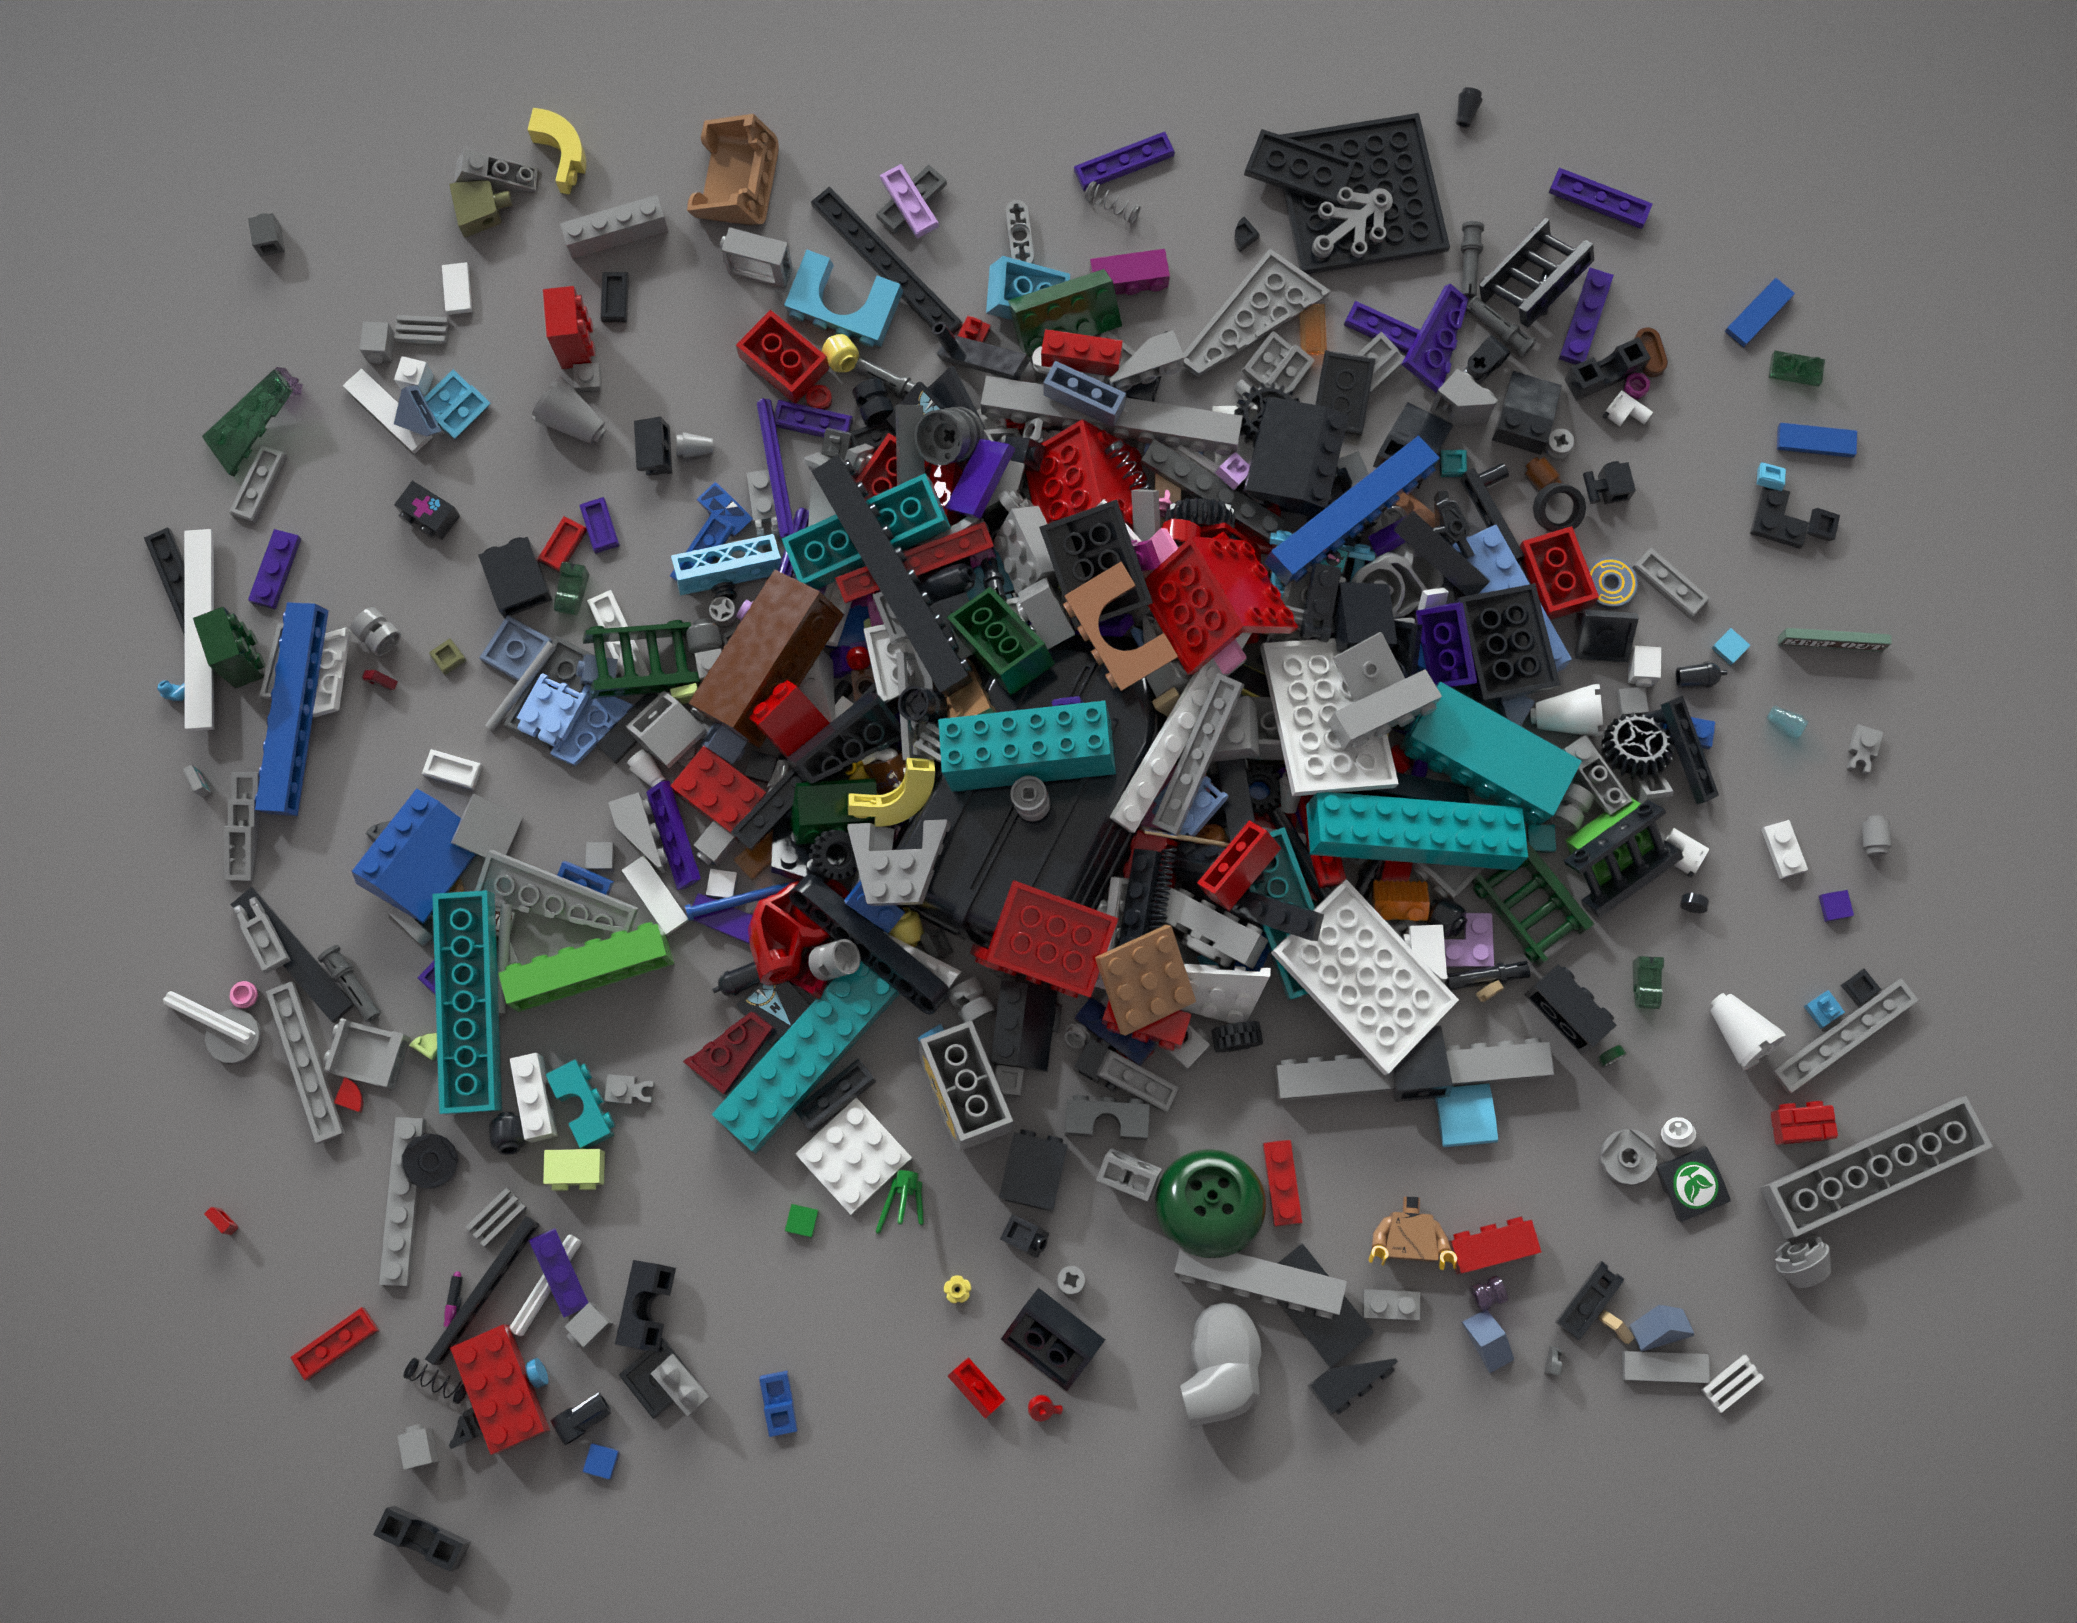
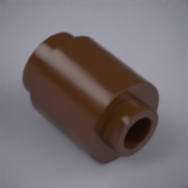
[1524,457,1562,491]

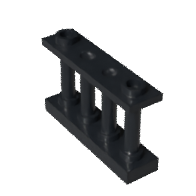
[1479,218,1595,328]
[1563,800,1684,918]

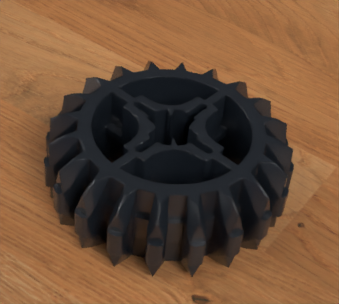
[1234,382,1300,448]
[1165,498,1235,528]
[1601,712,1675,781]

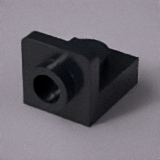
[1000,1214,1049,1258]

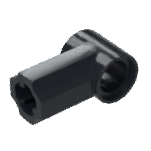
[550,1392,612,1446]

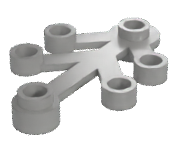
[1312,187,1393,258]

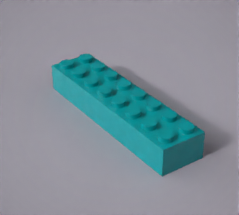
[1306,792,1528,870]
[432,890,502,1115]
[711,961,900,1154]

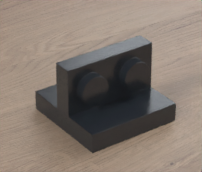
[1575,610,1639,662]

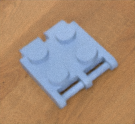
[517,673,589,747]
[1152,776,1228,841]

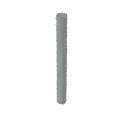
[485,641,557,732]
[497,904,512,1013]

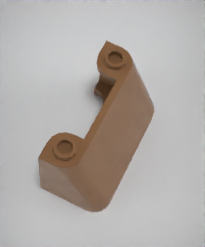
[687,114,779,225]

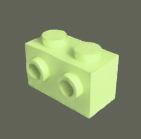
[543,1149,605,1191]

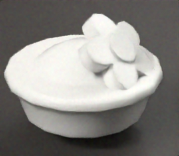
[1661,1118,1696,1148]

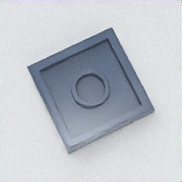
[479,615,553,681]

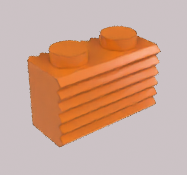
[1372,880,1430,921]

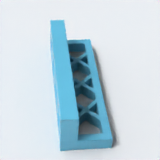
[671,534,781,596]

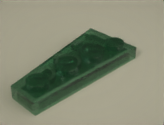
[202,369,293,477]

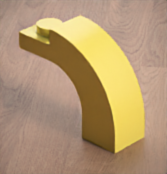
[527,108,586,194]
[848,758,935,827]

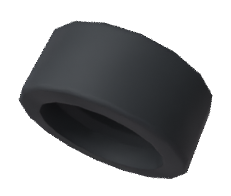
[1533,483,1586,532]

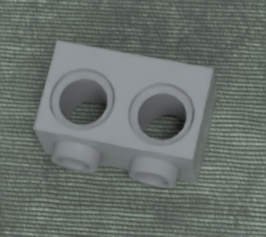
[1096,1148,1162,1201]

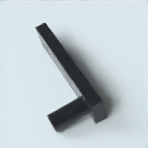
[932,322,1030,381]
[1461,463,1524,564]
[1645,696,1719,805]

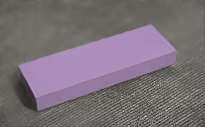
[880,164,939,239]

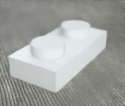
[1761,820,1808,879]

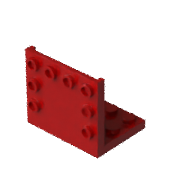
[1025,419,1147,532]
[1145,536,1298,675]
[970,880,1119,998]

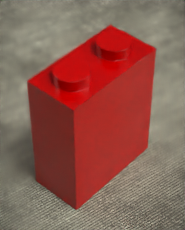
[749,680,830,758]

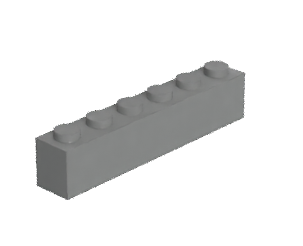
[1174,1246,1347,1319]

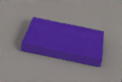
[945,439,1016,519]

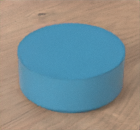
[525,1358,549,1388]

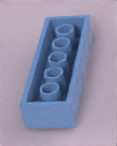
[1452,525,1572,672]

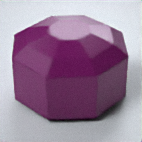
[1623,372,1650,400]

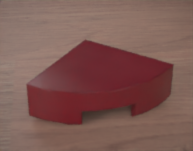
[362,670,398,690]

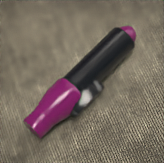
[444,1271,463,1327]

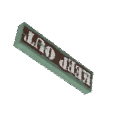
[1778,628,1892,652]

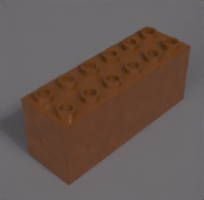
[689,569,845,748]

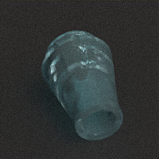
[1766,705,1809,740]

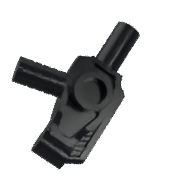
[1433,498,1475,559]

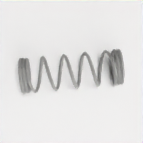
[1084,181,1141,224]

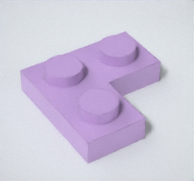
[1444,913,1494,968]

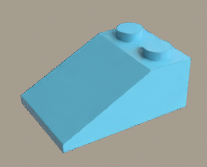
[986,256,1070,320]

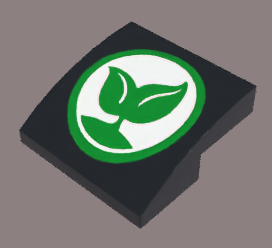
[1656,1146,1731,1222]

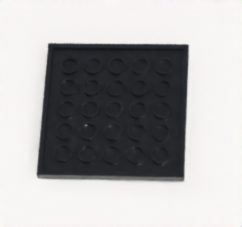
[1280,113,1450,274]

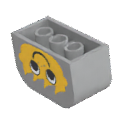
[919,1020,1013,1152]

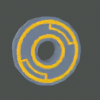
[1589,557,1638,609]

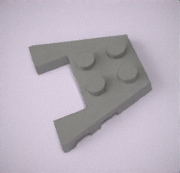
[848,820,951,906]

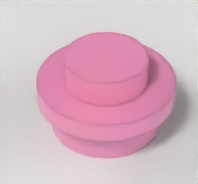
[230,981,258,1009]

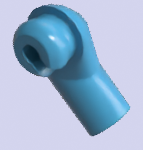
[157,680,185,701]

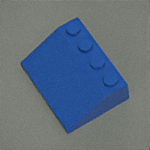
[351,788,476,924]

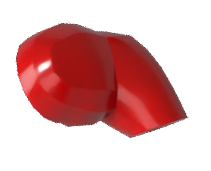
[748,879,849,986]

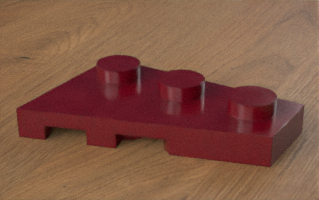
[682,1012,775,1095]

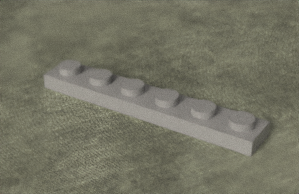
[1152,673,1245,835]
[1771,978,1918,1094]
[266,981,345,1144]
[379,1117,426,1286]

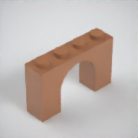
[1063,562,1178,691]

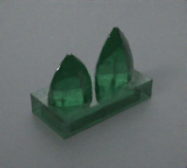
[1768,350,1825,387]

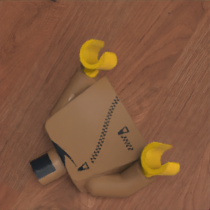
[1368,1197,1457,1270]

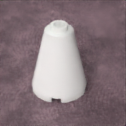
[1530,684,1604,737]
[1710,993,1786,1070]

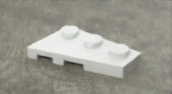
[313,627,351,717]

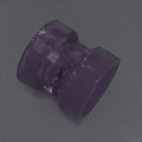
[1471,1275,1509,1312]

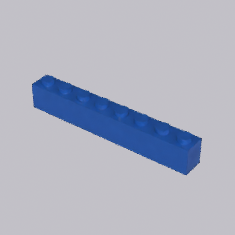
[1264,435,1440,586]
[255,602,329,816]

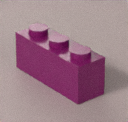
[1090,249,1170,295]

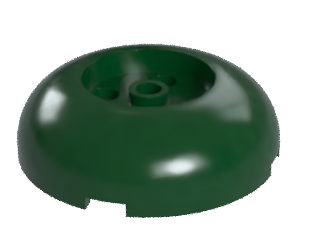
[1155,1149,1266,1258]

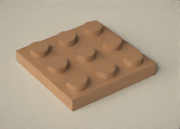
[1095,925,1196,1035]

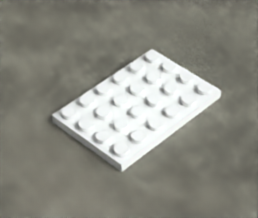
[1260,638,1399,796]
[1271,879,1459,1075]

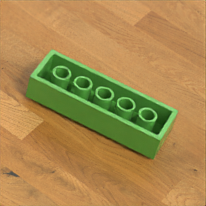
[498,922,674,1012]

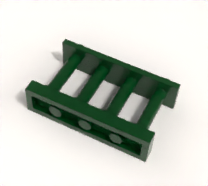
[582,620,700,699]
[1471,840,1594,967]

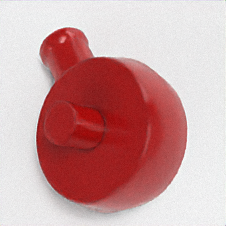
[846,646,871,670]
[1028,1395,1063,1422]

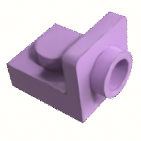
[1215,452,1250,490]

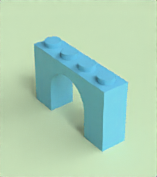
[784,250,903,347]

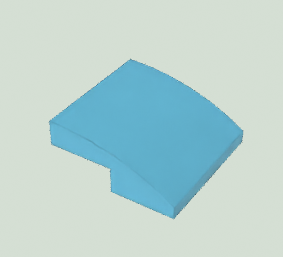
[424,369,491,439]
[1435,1084,1498,1147]

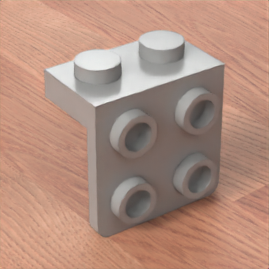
[803,444,875,480]

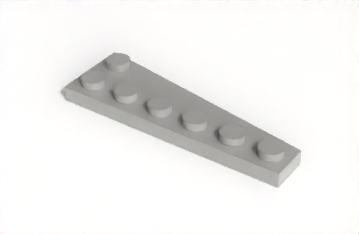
[475,850,639,933]

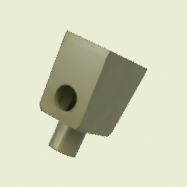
[449,180,513,238]

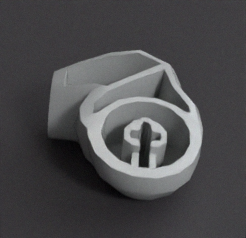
[1351,542,1443,619]
[1180,1302,1262,1428]

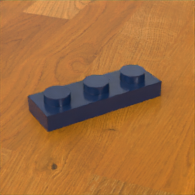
[1074,997,1156,1066]

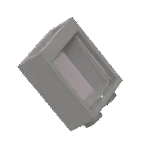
[719,228,793,288]

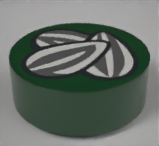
[1598,1045,1627,1068]

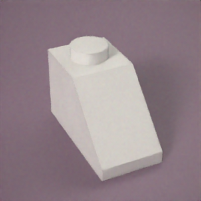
[1402,925,1447,982]

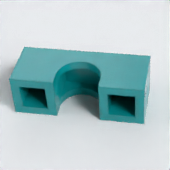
[545,1059,615,1149]

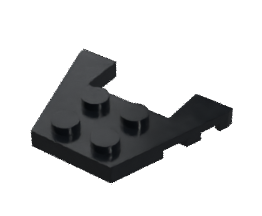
[771,810,845,884]

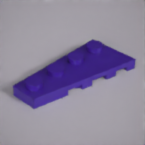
[1401,284,1468,394]

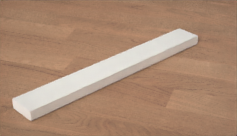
[184,529,214,731]

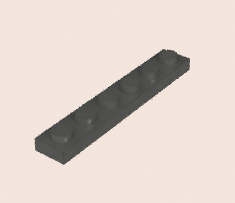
[1140,439,1286,545]

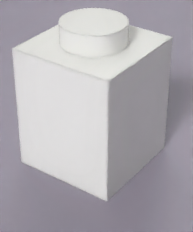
[394,356,434,397]
[1628,646,1661,688]

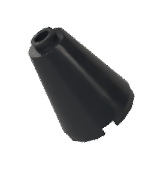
[917,563,976,603]

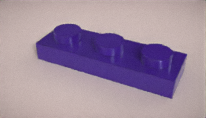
[248,529,301,610]
[529,1228,589,1318]

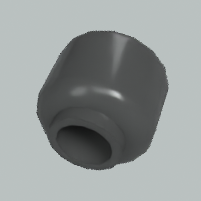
[686,619,722,655]

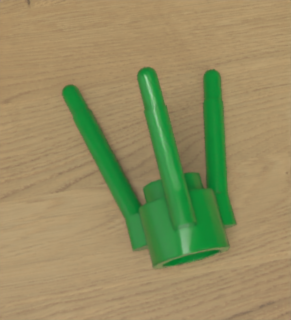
[876,1170,924,1234]

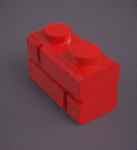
[1771,1101,1838,1145]

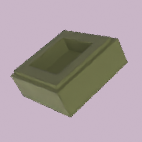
[429,638,467,675]

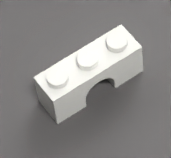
[510,1053,558,1143]

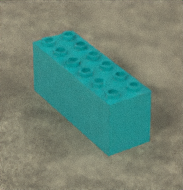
[1399,682,1582,826]
[938,701,1116,792]

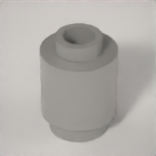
[1862,816,1892,856]

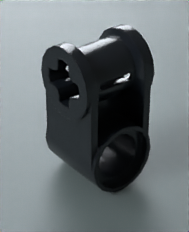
[1464,335,1511,384]

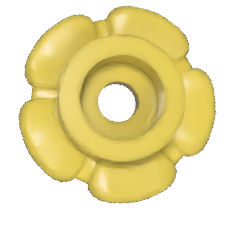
[944,1275,971,1303]

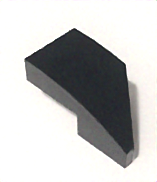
[449,1407,483,1449]

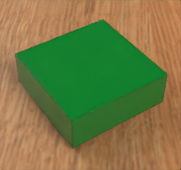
[785,1204,819,1238]

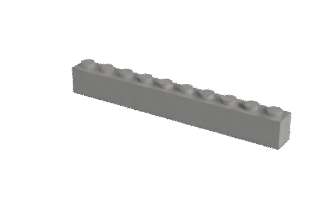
[981,376,1242,456]
[1274,1038,1554,1101]

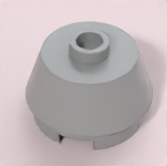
[1775,1234,1832,1288]

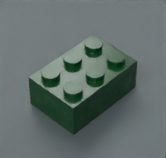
[193,607,266,689]

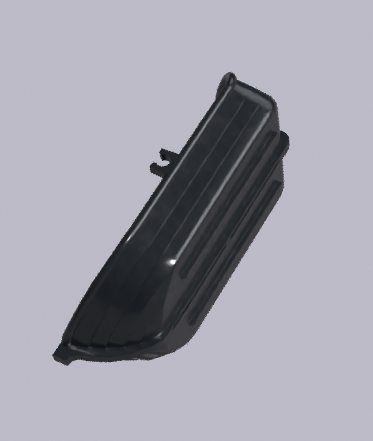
[892,634,1168,949]

